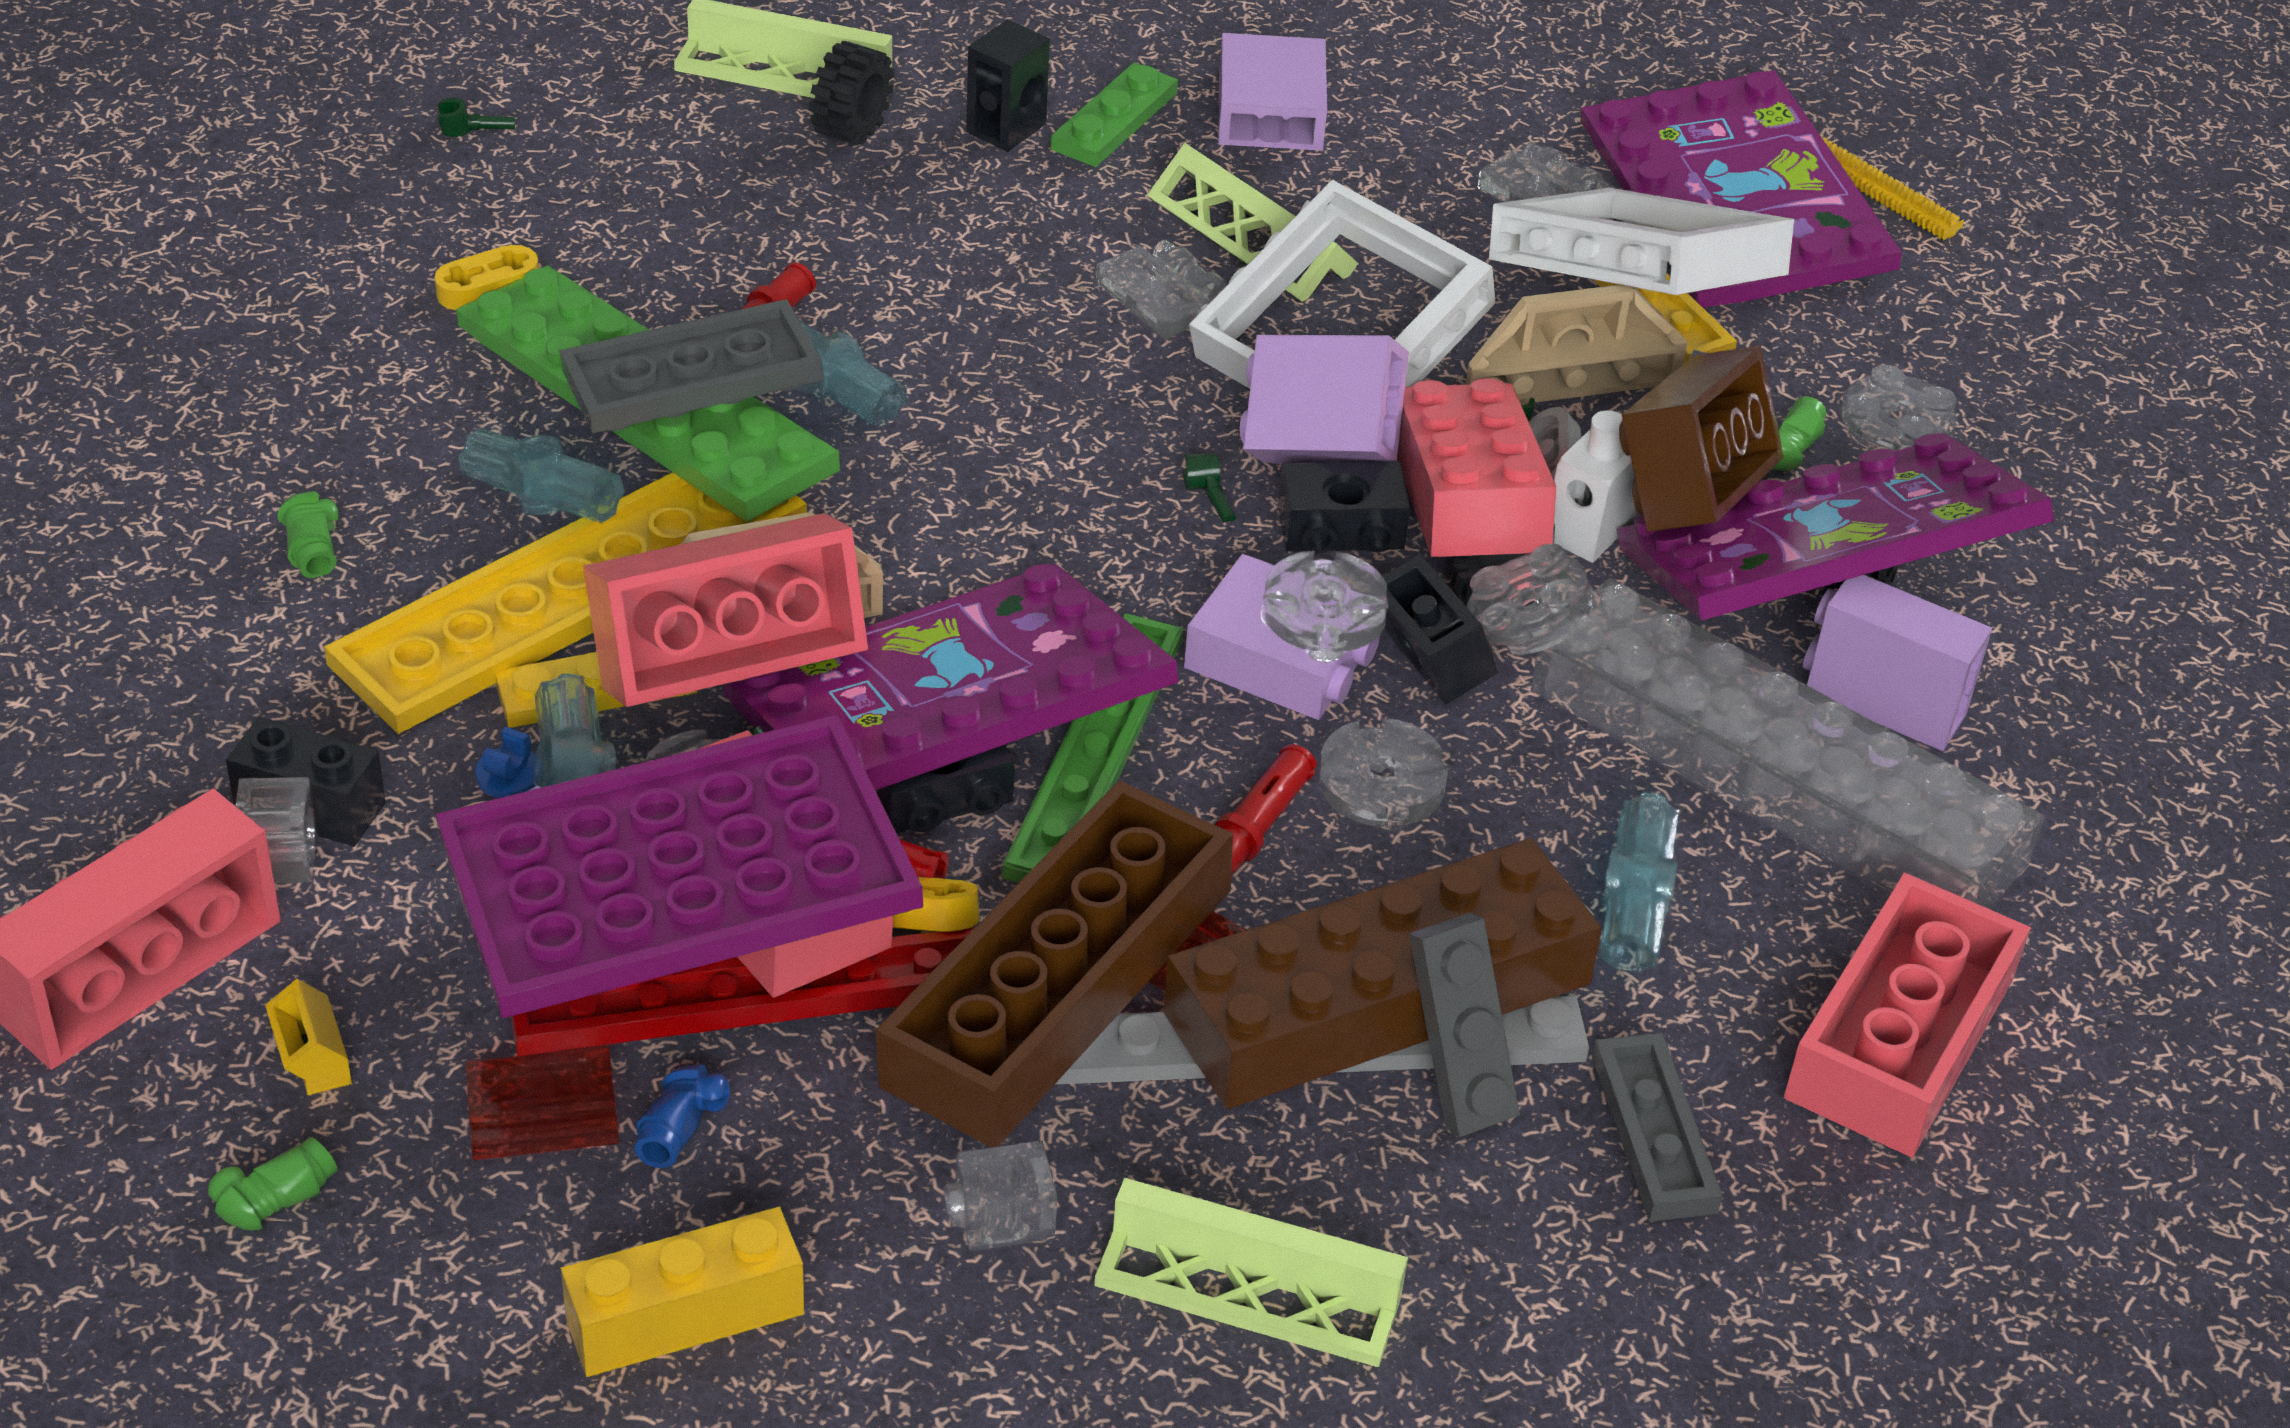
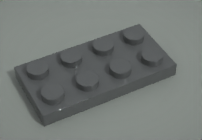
[559,299,824,434]

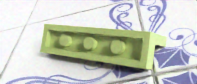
[674,0,892,98]
[1147,143,1359,302]
[1094,1178,1408,1367]

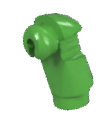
[1772,396,1826,471]
[277,491,338,578]
[208,1137,337,1231]

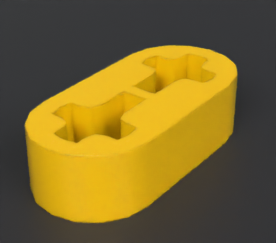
[434,245,539,310]
[893,877,980,932]

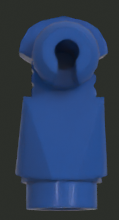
[635,1064,730,1168]

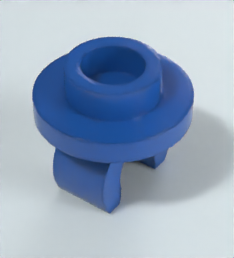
[475,726,542,798]

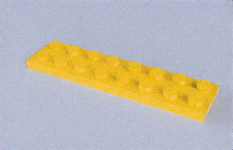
[324,472,807,734]

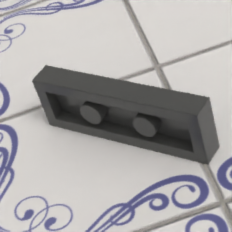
[1409,913,1520,1137]
[1592,1033,1723,1222]

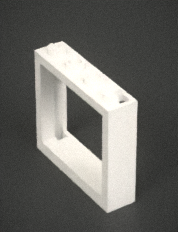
[1189,180,1496,389]
[1489,188,1794,295]

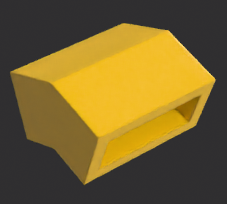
[265,979,352,1095]

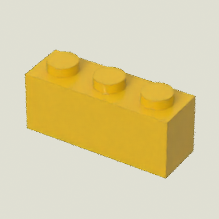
[561,1206,804,1377]

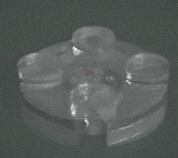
[1839,365,1957,451]
[1467,544,1594,655]
[1261,551,1388,663]
[1319,719,1448,832]

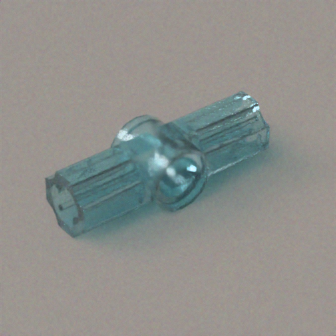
[797,320,907,427]
[458,428,624,523]
[534,674,616,788]
[1598,792,1679,973]

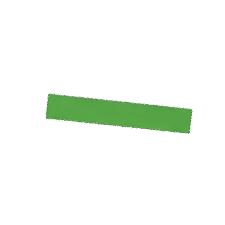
[1001,613,1184,883]

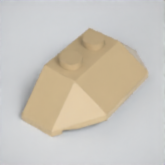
[1465,285,1687,404]

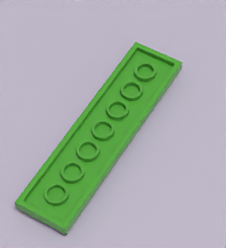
[456,265,840,522]

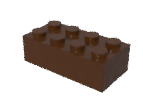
[1619,345,1784,532]

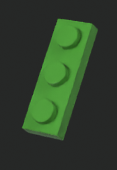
[1051,62,1178,167]

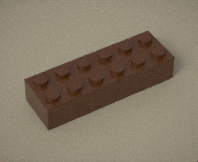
[875,780,1233,1150]
[1163,837,1602,1110]

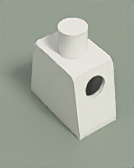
[1554,411,1641,563]

